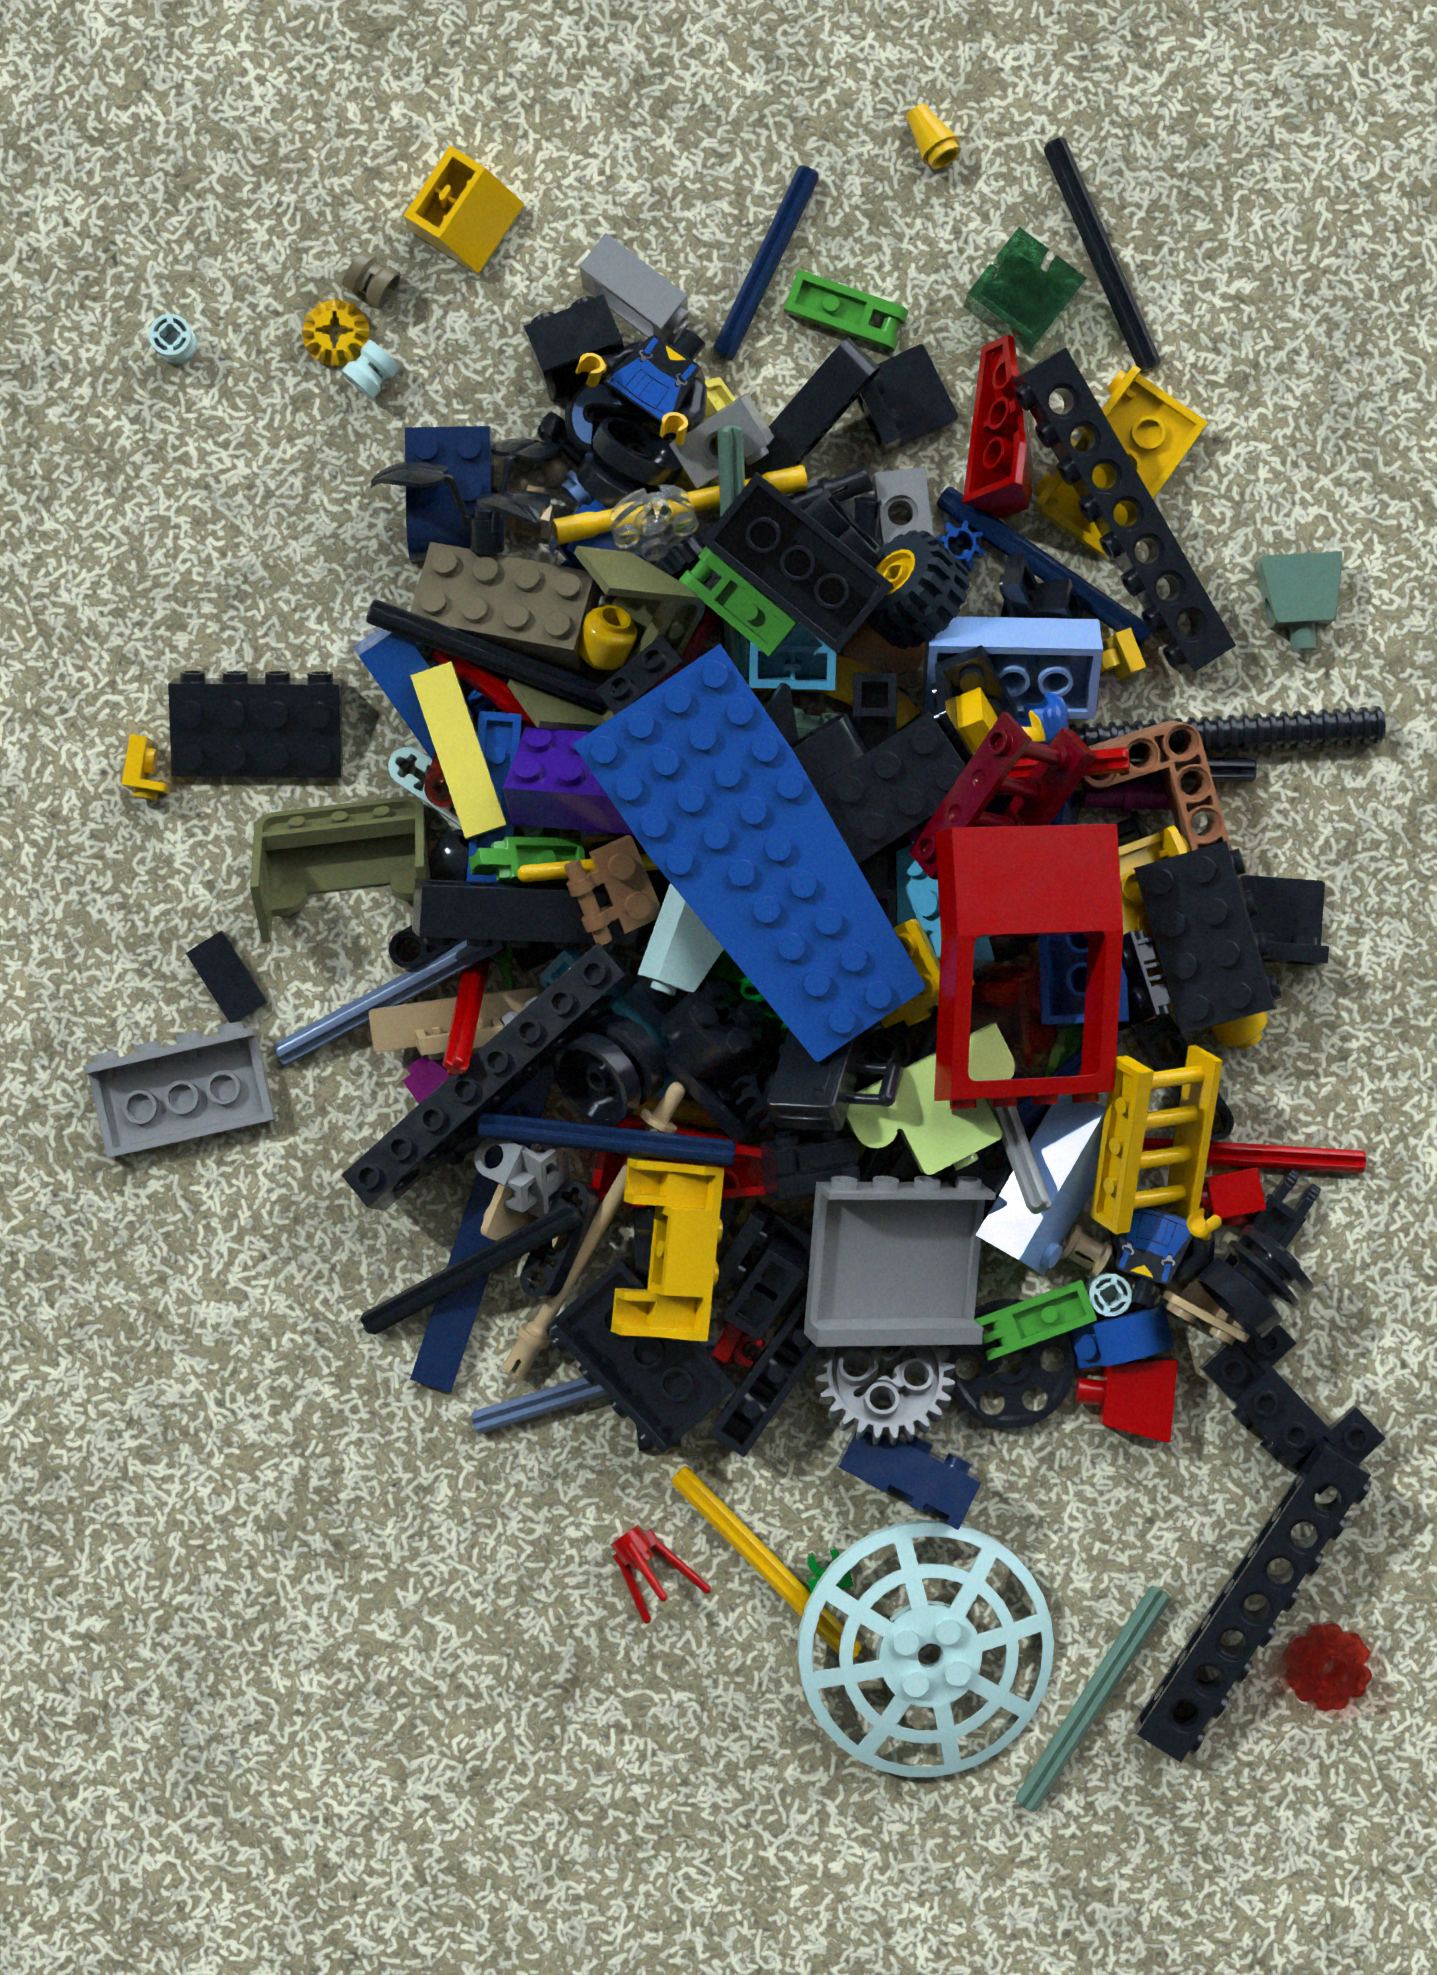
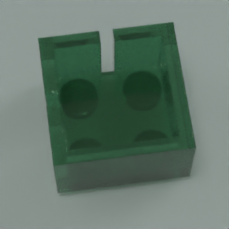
[963,227,1087,357]

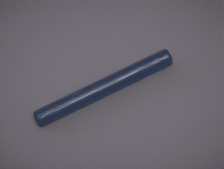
[713,165,819,360]

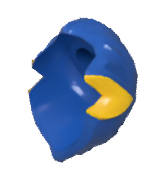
[1014,692,1069,745]

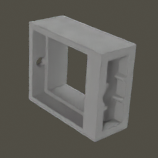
[579,233,689,344]

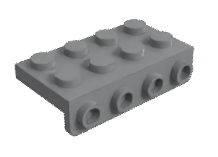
[83,1021,276,1158]

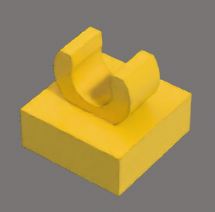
[1100,627,1146,681]

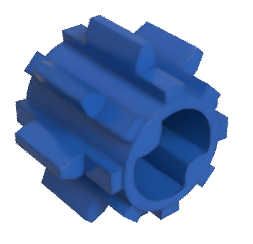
[935,520,985,573]

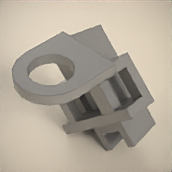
[474,1138,570,1217]

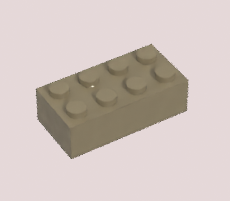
[410,542,601,671]

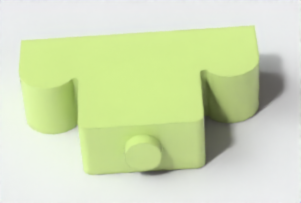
[845,1023,1015,1175]

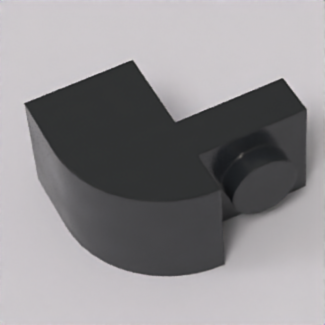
[999,553,1083,619]

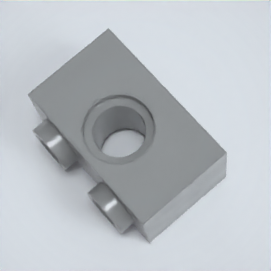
[669,393,774,488]
[866,467,934,546]

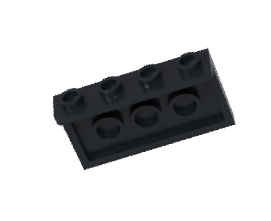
[168,670,343,777]
[1134,841,1282,1035]
[548,1257,738,1454]

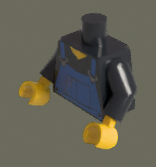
[575,329,708,446]
[1093,1190,1222,1308]

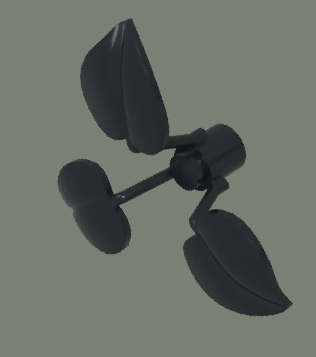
[371,438,562,555]

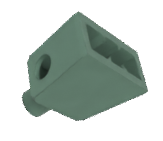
[1255,551,1342,652]

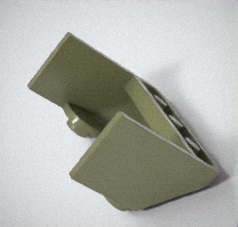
[507,546,705,732]
[250,796,432,943]

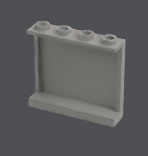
[804,1176,996,1347]

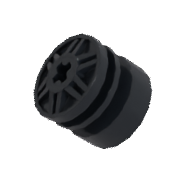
[1196,1225,1314,1341]

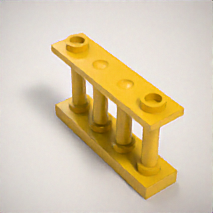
[1090,1045,1223,1234]

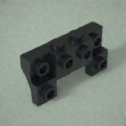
[1199,1324,1386,1495]

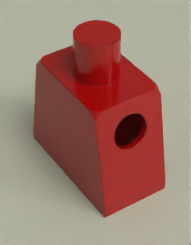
[1075,1357,1178,1443]

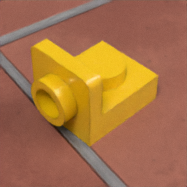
[121,734,171,801]

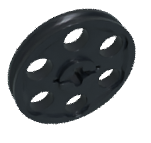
[945,1299,1075,1428]

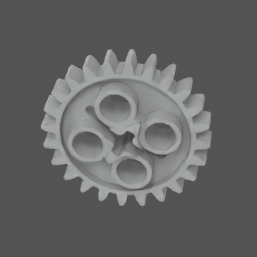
[815,1345,955,1445]

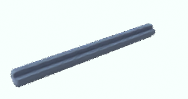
[274,940,503,1065]
[471,1338,718,1434]

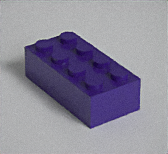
[503,727,634,835]

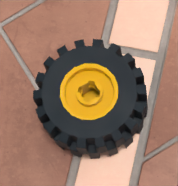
[865,530,970,649]

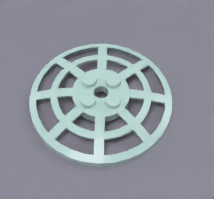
[797,1520,1054,1778]

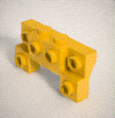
[611,1158,724,1341]

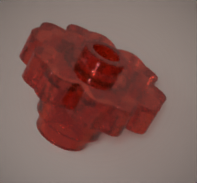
[1283,1621,1372,1711]

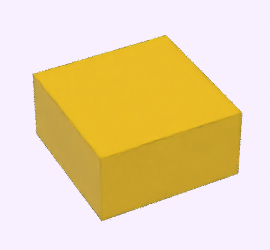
[955,687,998,755]

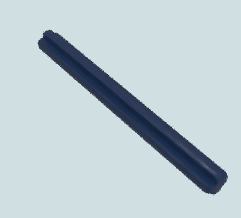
[937,486,1152,646]
[477,1112,736,1166]

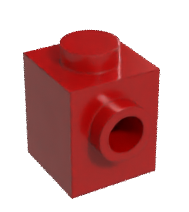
[1200,1167,1266,1226]

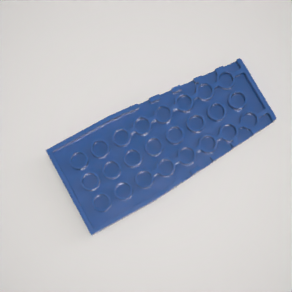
[573,644,926,1062]

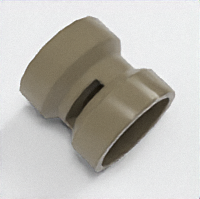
[342,250,401,309]

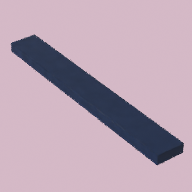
[410,1064,555,1393]

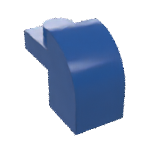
[1067,1304,1174,1369]

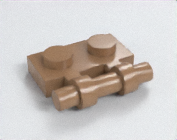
[564,835,661,945]

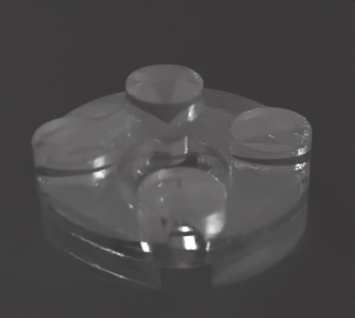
[609,485,699,561]

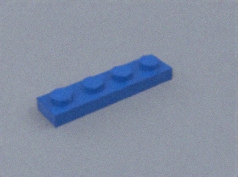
[467,711,523,882]

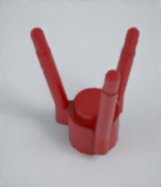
[610,1524,711,1624]

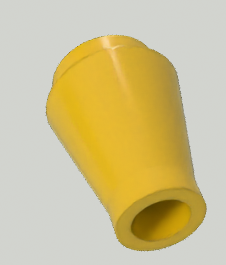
[906,103,961,169]

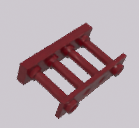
[909,712,1097,880]

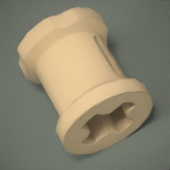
[1060,1224,1113,1278]

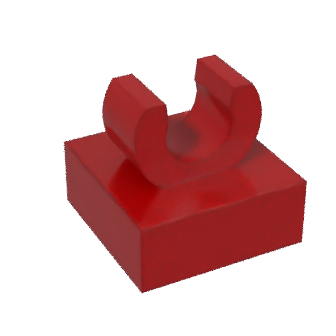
[712,1322,766,1367]

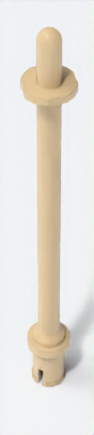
[502,1082,685,1380]

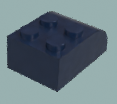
[405,426,494,563]

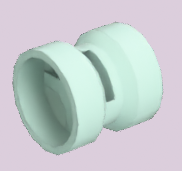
[149,314,197,365]
[341,340,401,400]
[1085,1272,1132,1316]

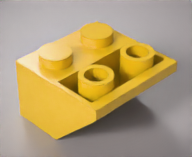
[403,145,524,275]

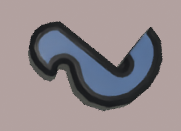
[565,378,646,457]

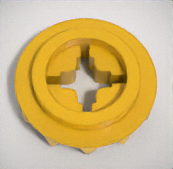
[301,298,370,367]

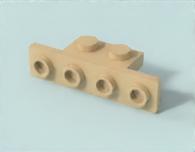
[368,986,539,1060]

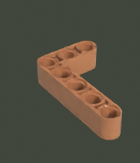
[1081,721,1243,888]

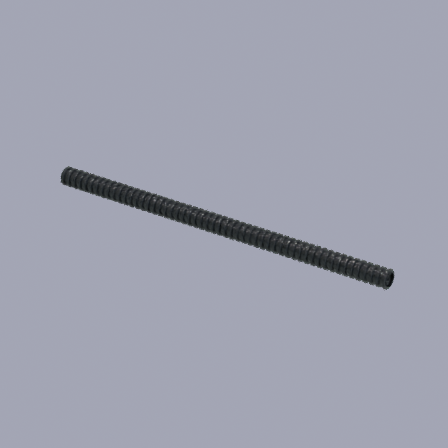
[946,706,1386,757]

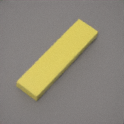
[410,662,508,840]

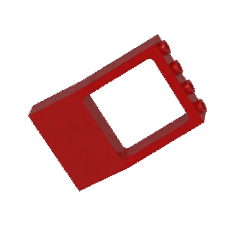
[934,824,1123,1109]

